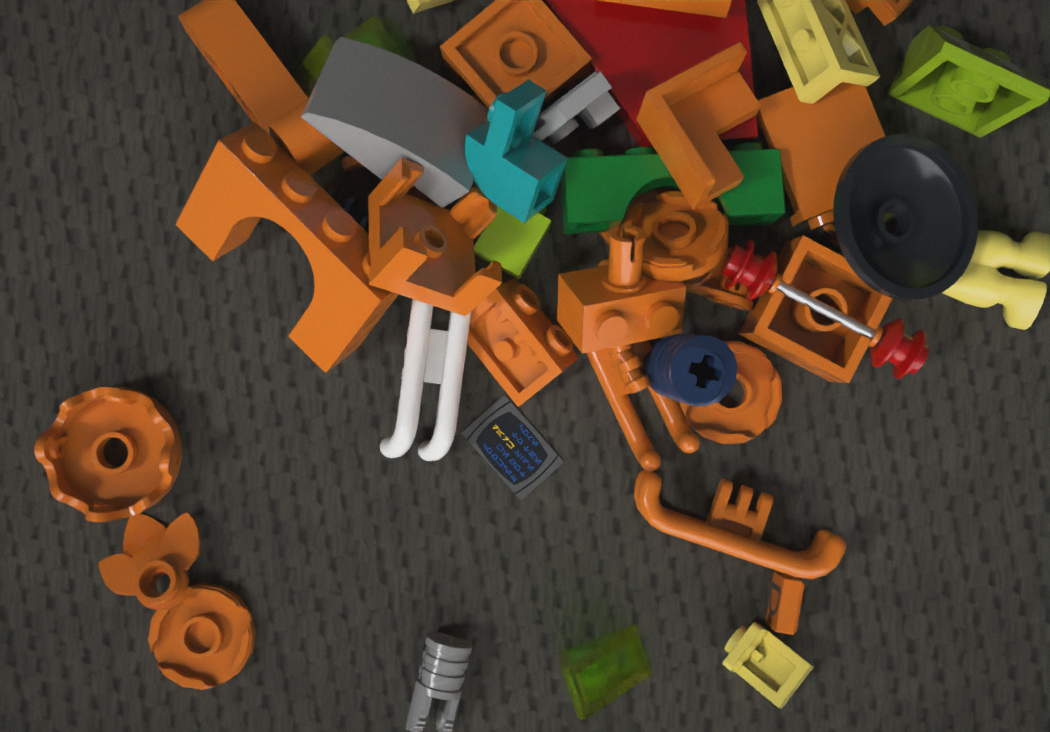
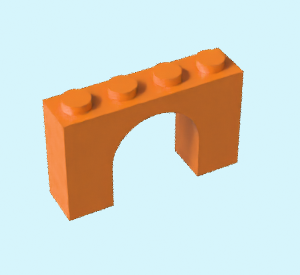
[175,122,399,373]

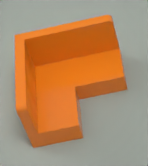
[636,42,761,210]

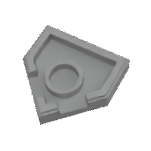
[533,71,620,145]

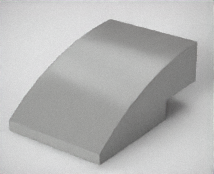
[301,37,489,208]

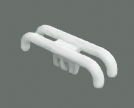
[380,299,471,461]

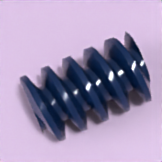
[643,334,737,407]

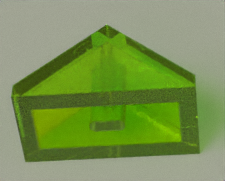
[559,625,652,720]

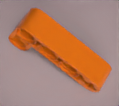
[178,0,344,175]

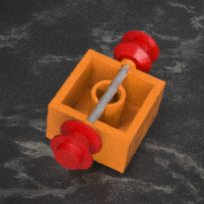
[720,235,930,383]

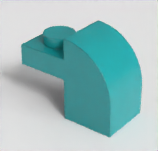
[465,79,568,223]

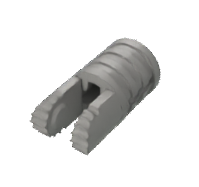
[406,632,473,732]

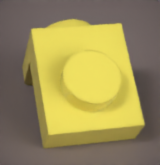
[722,622,814,709]

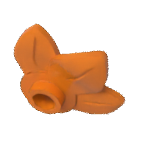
[98,513,201,610]

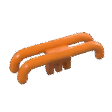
[586,259,700,472]
[634,470,846,579]

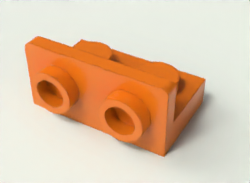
[467,278,578,407]

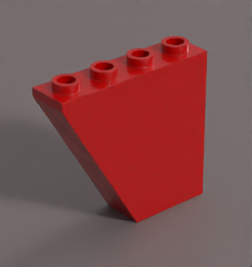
[542,0,758,154]

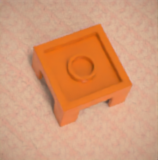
[440,0,592,108]
[368,157,502,316]

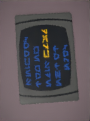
[462,395,563,500]

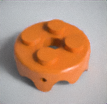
[34,387,182,522]

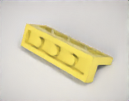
[757,0,880,104]

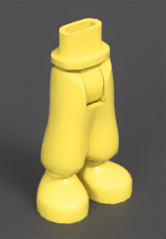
[884,225,1050,330]

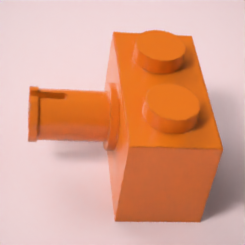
[557,225,686,354]

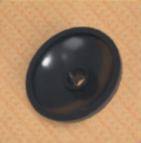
[833,134,978,301]

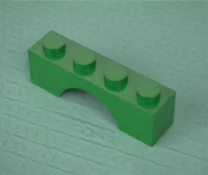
[560,143,785,234]

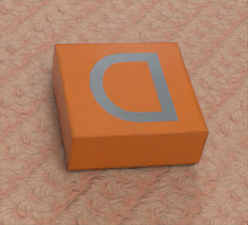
[765,571,805,635]

